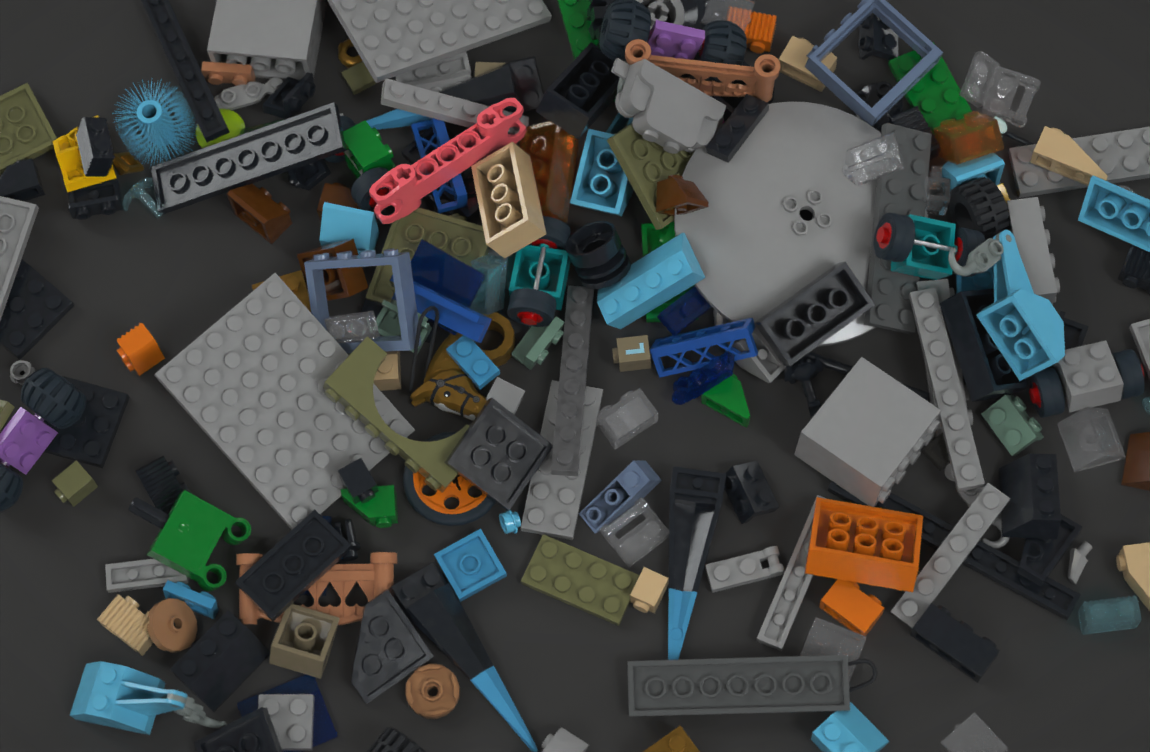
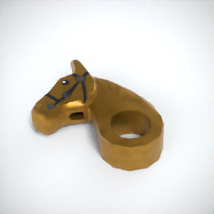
[410,312,515,421]

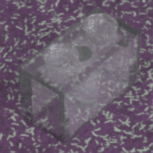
[597,388,658,450]

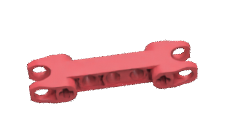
[369,98,527,224]

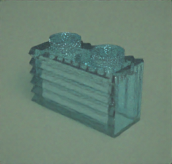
[467,254,508,315]
[1078,595,1142,635]

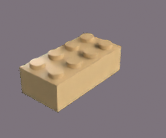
[471,142,546,259]

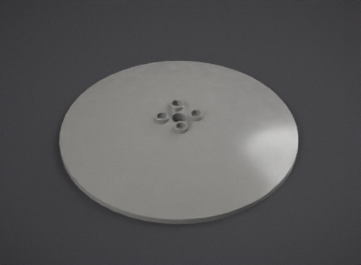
[674,102,928,347]

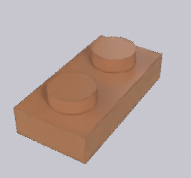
[201,62,256,86]

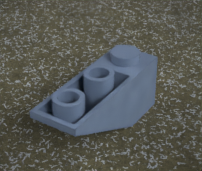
[578,460,662,534]

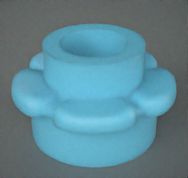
[499,510,521,534]

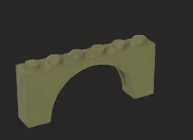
[323,336,469,493]

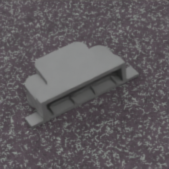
[611,58,726,154]

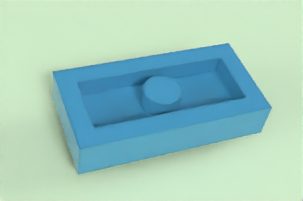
[446,335,500,389]
[163,580,219,619]

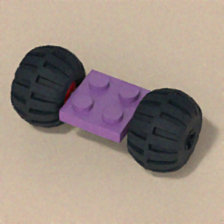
[600,0,747,82]
[0,368,86,512]

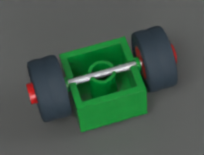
[325,116,396,212]

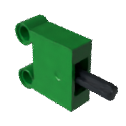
[128,490,251,592]

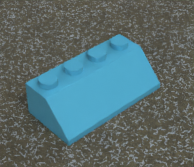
[1078,176,1150,252]
[597,233,706,329]

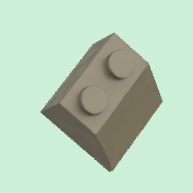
[269,604,340,679]

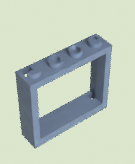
[805,0,943,126]
[304,248,422,353]

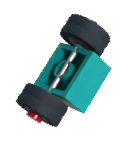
[873,213,985,280]
[507,216,571,327]

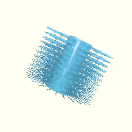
[112,78,197,167]

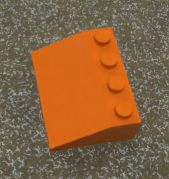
[805,497,923,592]

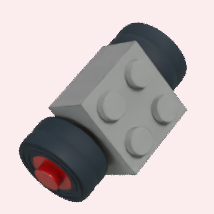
[1029,340,1144,418]

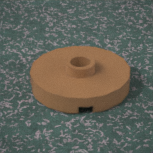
[147,598,197,653]
[405,664,460,719]

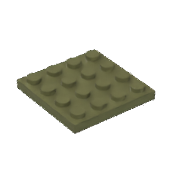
[607,123,695,230]
[365,208,490,319]

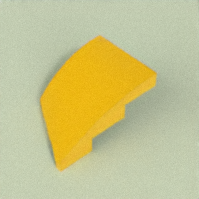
[53,115,116,193]

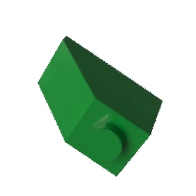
[701,369,750,428]
[341,485,398,528]

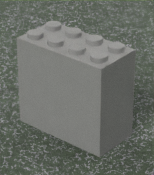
[207,0,327,80]
[794,357,941,507]

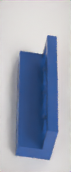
[411,118,468,213]
[390,275,492,343]
[649,318,758,378]

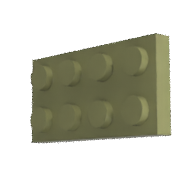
[521,534,640,626]

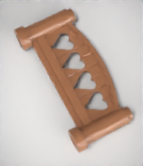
[625,39,780,102]
[236,552,397,625]

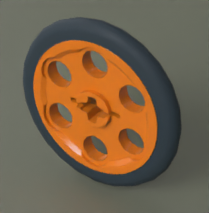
[403,431,496,526]

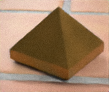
[113,152,144,175]

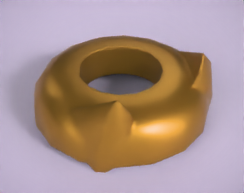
[338,39,363,68]

